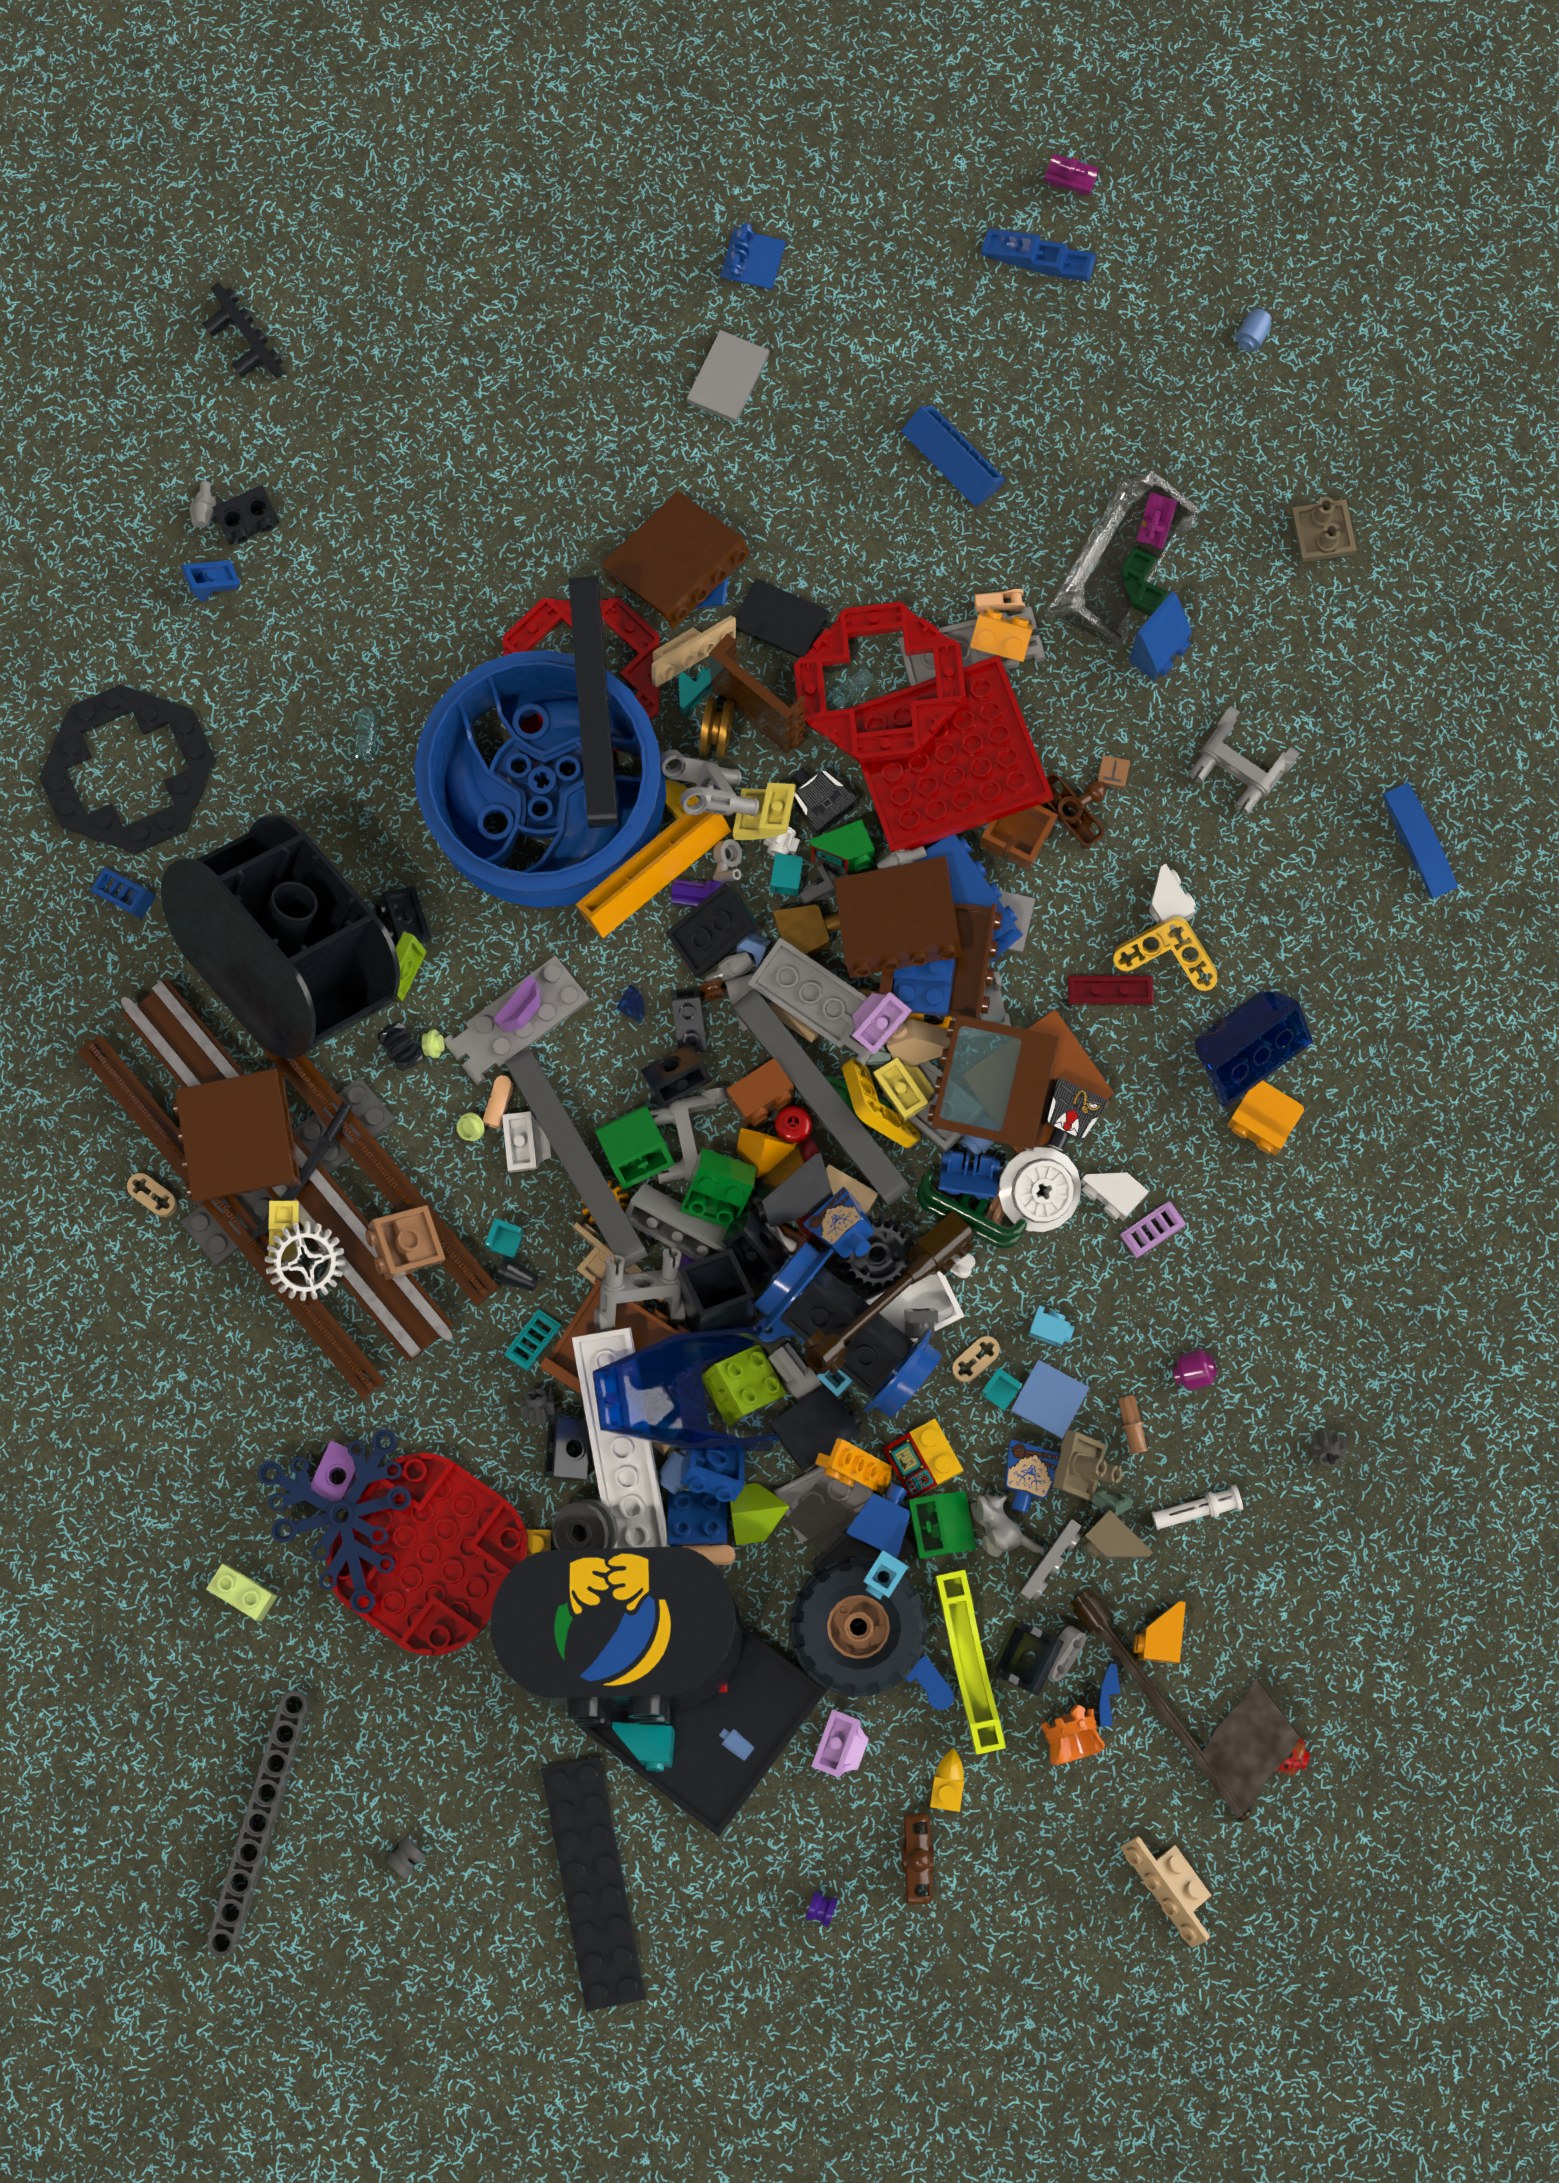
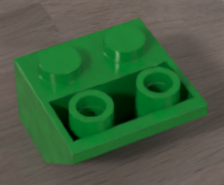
[594,1105,675,1190]
[680,1148,756,1228]
[908,1491,977,1561]

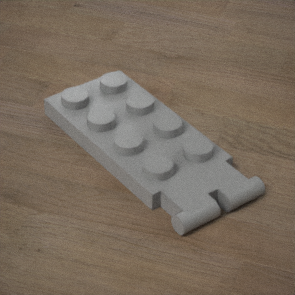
[898,606,1046,686]
[748,938,873,1065]
[444,955,590,1086]

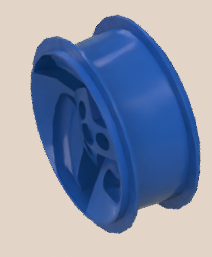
[414,650,666,908]

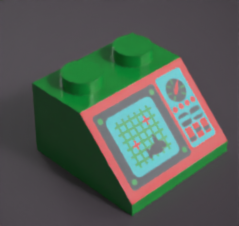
[809,819,875,875]

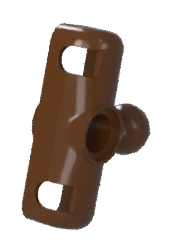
[1045,773,1106,849]
[902,1813,934,1905]

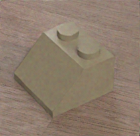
[1080,1510,1153,1560]

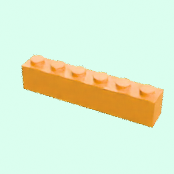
[575,801,731,938]

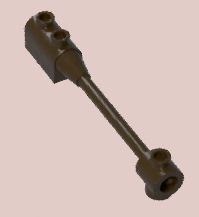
[802,1210,974,1375]

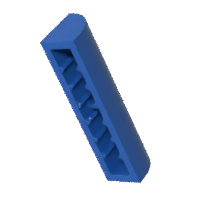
[901,405,1006,507]

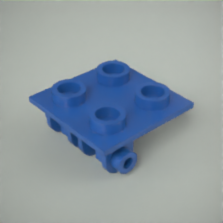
[720,223,786,290]
[939,1150,1001,1199]
[668,1491,727,1547]

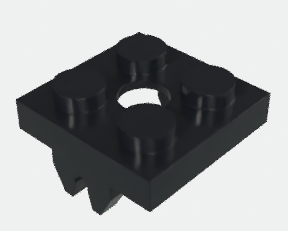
[988,1619,1064,1696]

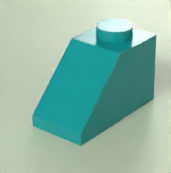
[612,1722,675,1772]

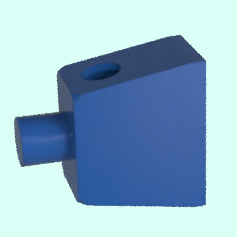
[846,1483,911,1558]

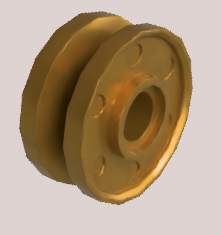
[699,697,734,759]

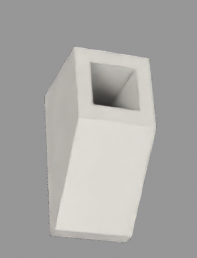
[1149,864,1196,930]
[1081,1172,1149,1221]

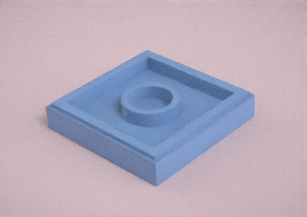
[1011,1359,1090,1439]

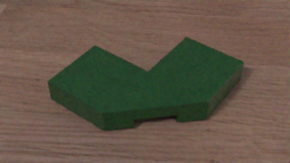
[1120,547,1169,616]

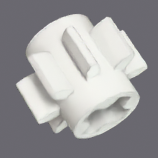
[763,827,800,857]

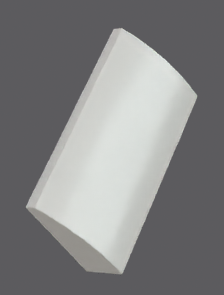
[863,1271,965,1342]

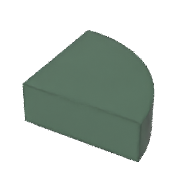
[1091,1491,1134,1516]

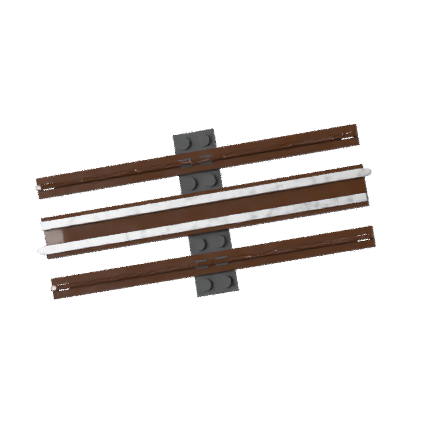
[78,979,499,1400]

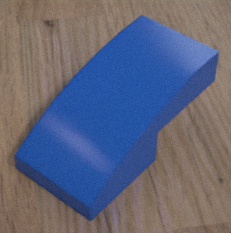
[1097,1664,1120,1727]

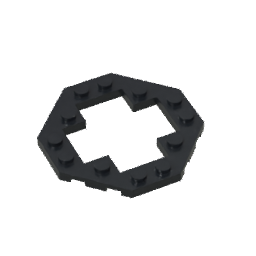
[39,684,216,855]

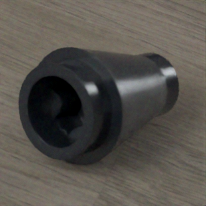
[494,1257,540,1292]

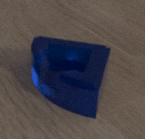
[616,984,645,1024]

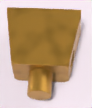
[773,905,841,958]

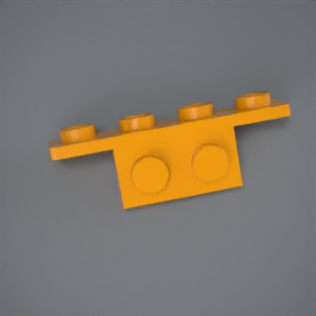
[815,1438,892,1494]

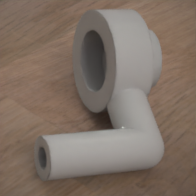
[713,839,742,883]

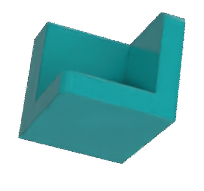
[770,853,803,897]
[485,1218,525,1259]
[980,1368,1022,1412]

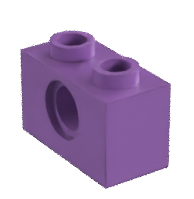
[311,1441,366,1503]

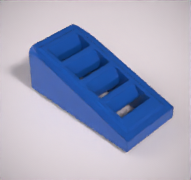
[90,867,155,920]

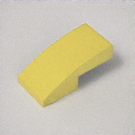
[269,1201,299,1263]

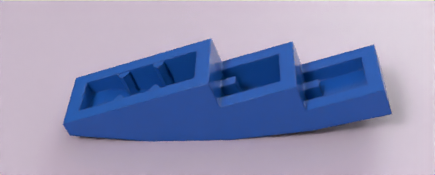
[981,229,1096,282]
[1382,782,1458,899]

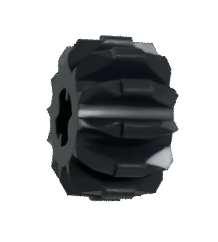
[378,1021,422,1072]

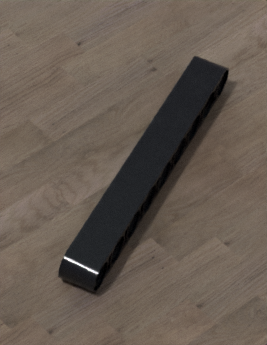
[568,575,618,828]

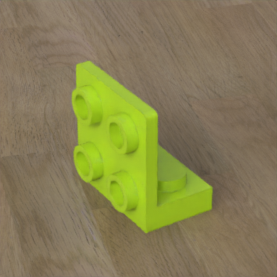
[700,1345,786,1427]

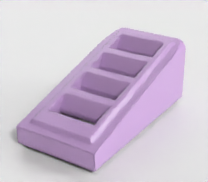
[1120,1201,1186,1259]

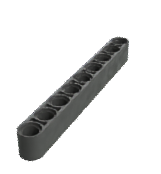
[731,989,911,1207]
[504,1049,648,1269]
[207,1691,311,1957]

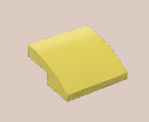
[733,783,796,840]

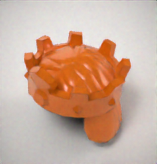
[1040,1704,1105,1765]

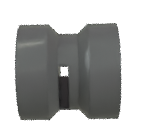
[385,1836,427,1879]

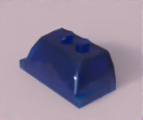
[1195,991,1313,1108]

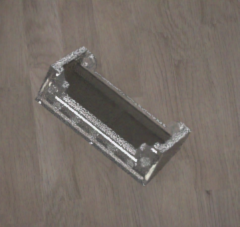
[1045,469,1199,647]

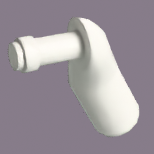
[765,1223,797,1252]

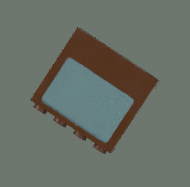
[927,1014,1059,1152]

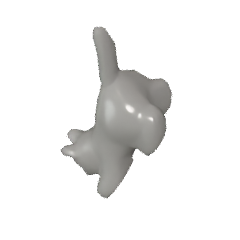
[970,1494,1045,1557]

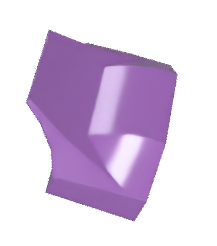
[493,975,541,1033]

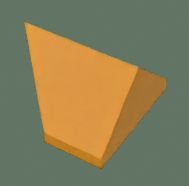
[736,1128,796,1178]

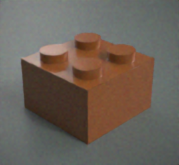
[980,805,1058,872]
[726,1058,794,1128]

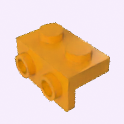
[970,609,1034,662]

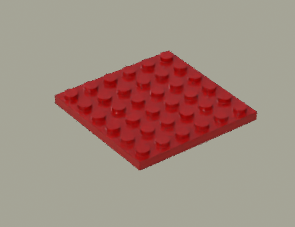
[848,655,1054,852]

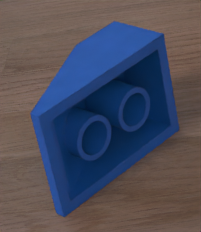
[1129,591,1192,681]

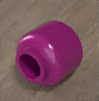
[1172,1349,1218,1391]

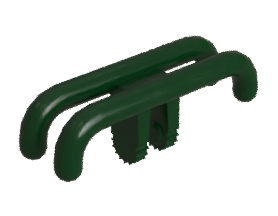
[916,1171,1027,1248]

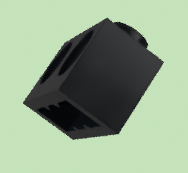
[212,485,280,545]

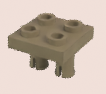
[1291,497,1357,563]
[1053,1430,1122,1501]

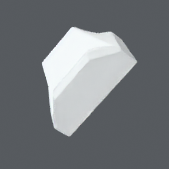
[502,1111,551,1173]

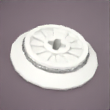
[998,1147,1082,1232]

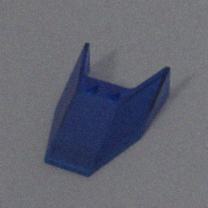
[592,1326,780,1451]

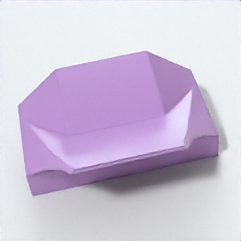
[852,992,912,1055]
[811,1710,869,1777]

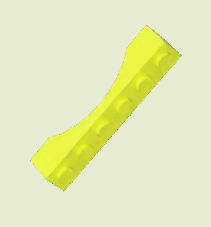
[935,1570,1006,1755]

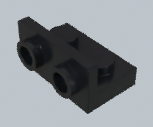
[375,886,431,949]

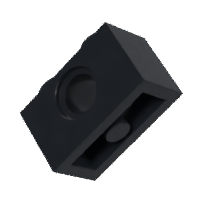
[641,1043,712,1108]
[722,1210,788,1283]
[544,1417,592,1481]

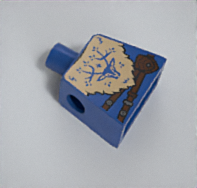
[803,1186,874,1258]
[1004,1439,1060,1513]

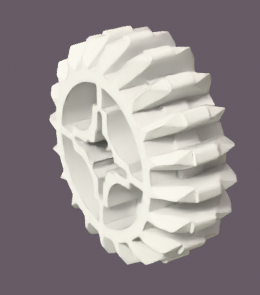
[265,1221,345,1301]

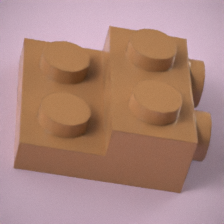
[365,1205,445,1280]

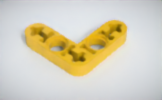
[1113,916,1217,991]
[842,1056,921,1148]

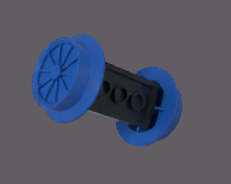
[754,1242,942,1418]

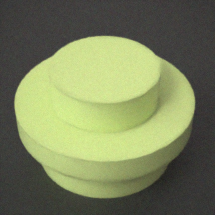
[421,1030,445,1058]
[457,1112,484,1141]

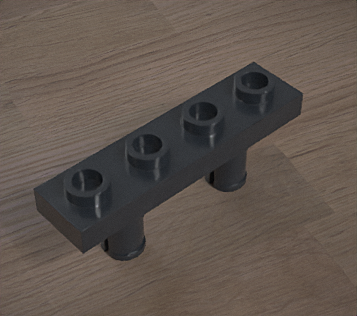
[202,282,286,379]

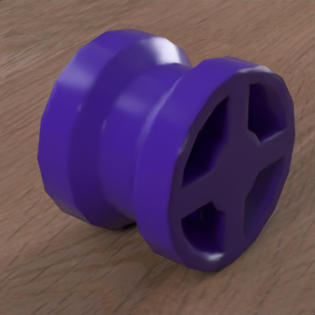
[805,1890,838,1927]

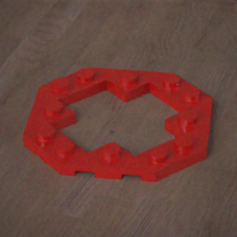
[502,598,660,751]
[794,602,966,764]

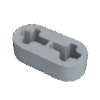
[1048,1626,1086,1682]

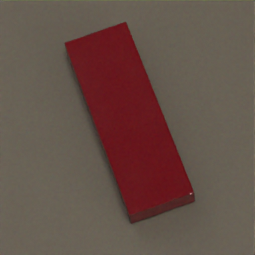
[1067,976,1154,1005]

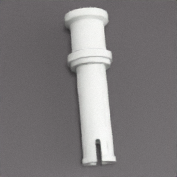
[1152,1484,1243,1530]

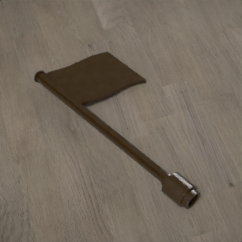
[1070,1588,1300,1822]

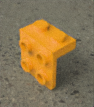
[1227,1079,1304,1156]

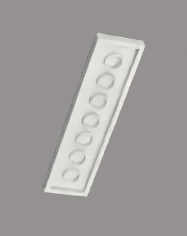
[572,1327,670,1548]

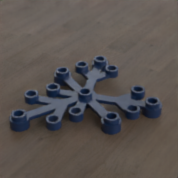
[258,1429,412,1614]

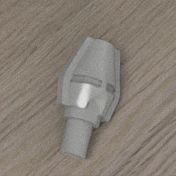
[189,481,216,528]
[877,846,927,870]
[705,952,755,982]

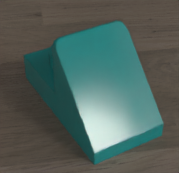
[679,667,712,717]

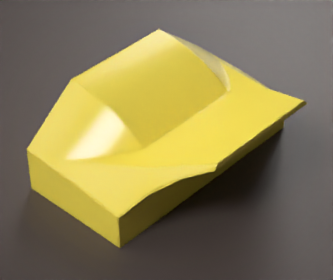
[873,1057,934,1121]

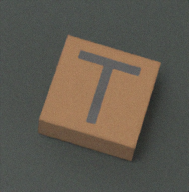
[1098,755,1130,790]

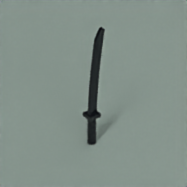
[252,1102,353,1239]

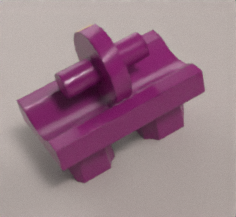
[1044,154,1099,196]
[1136,492,1178,549]

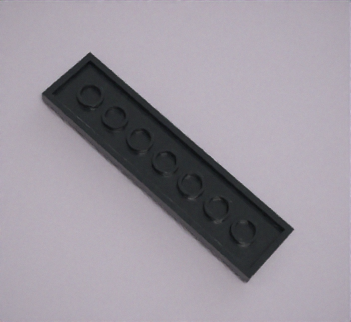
[541,1756,646,2012]

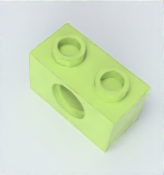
[206,1564,277,1621]

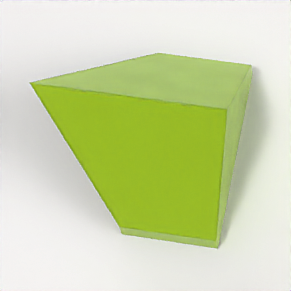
[730,1483,790,1545]

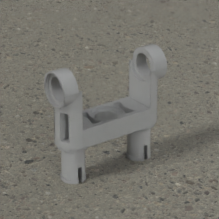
[1188,706,1300,815]
[660,750,759,816]
[650,1088,741,1184]
[594,1248,685,1333]

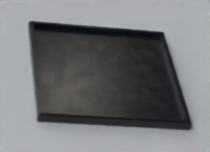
[578,1626,827,1837]

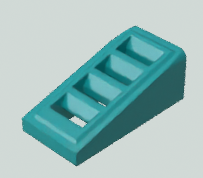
[503,1309,562,1373]

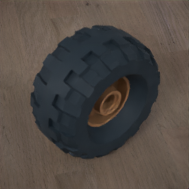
[789,1557,927,1697]

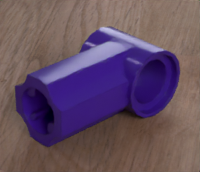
[671,879,723,908]

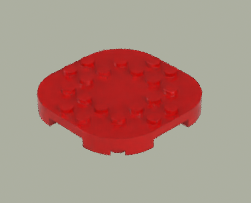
[326,1453,529,1656]

